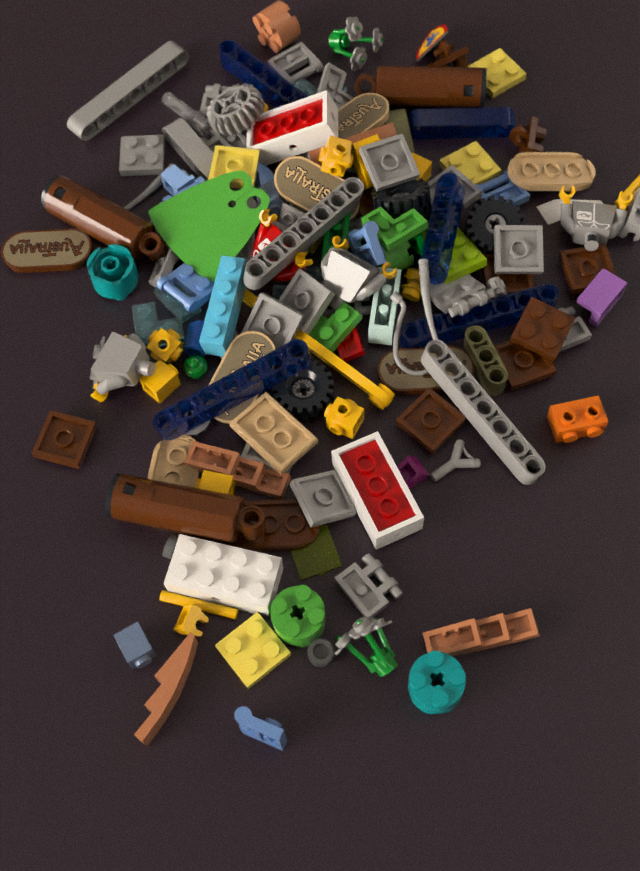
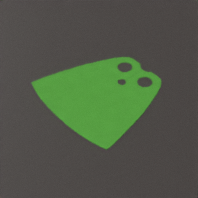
[148,171,270,282]

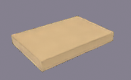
[229,392,318,475]

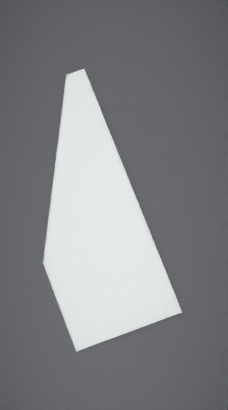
[537,199,603,225]

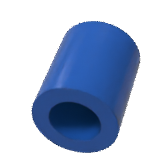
[183,320,206,357]

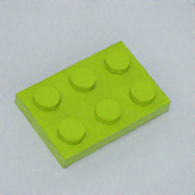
[421,220,487,284]

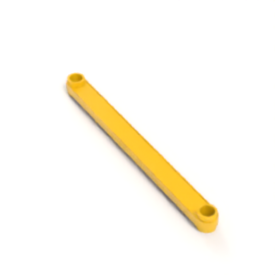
[243,289,395,411]

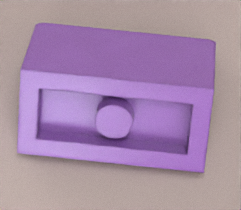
[577,269,627,327]

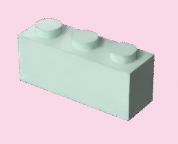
[368,267,401,345]

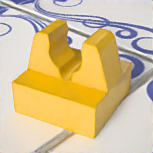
[173,604,209,637]

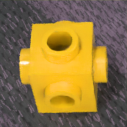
[319,135,354,177]
[147,328,184,363]
[324,396,364,439]

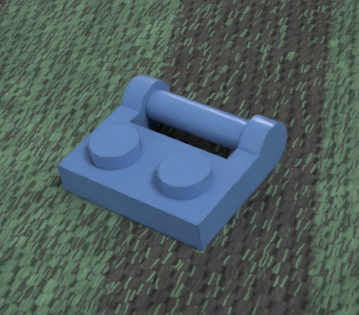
[475,170,530,207]
[347,221,386,267]
[156,263,215,313]
[234,706,287,751]

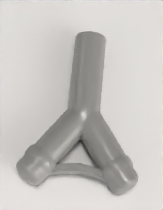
[430,439,481,482]

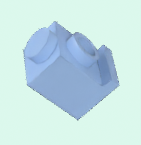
[161,164,195,195]

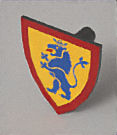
[416,25,449,62]

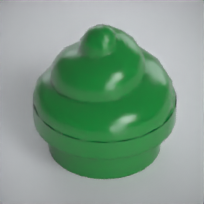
[184,355,208,379]

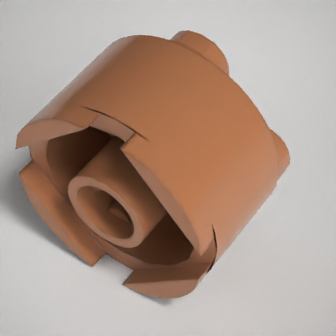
[252,0,301,53]

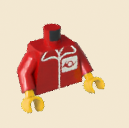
[251,209,313,282]

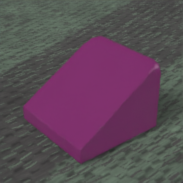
[397,455,430,489]

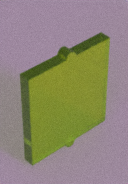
[291,525,342,580]

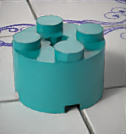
[87,244,139,300]
[408,650,466,714]

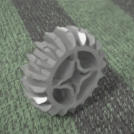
[206,83,265,137]

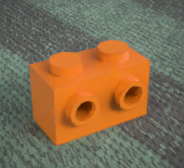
[547,395,608,443]

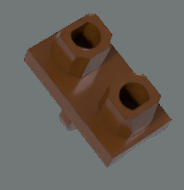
[427,40,469,67]
[509,116,547,153]

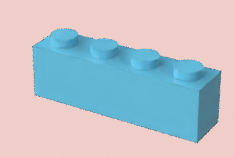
[199,256,246,357]

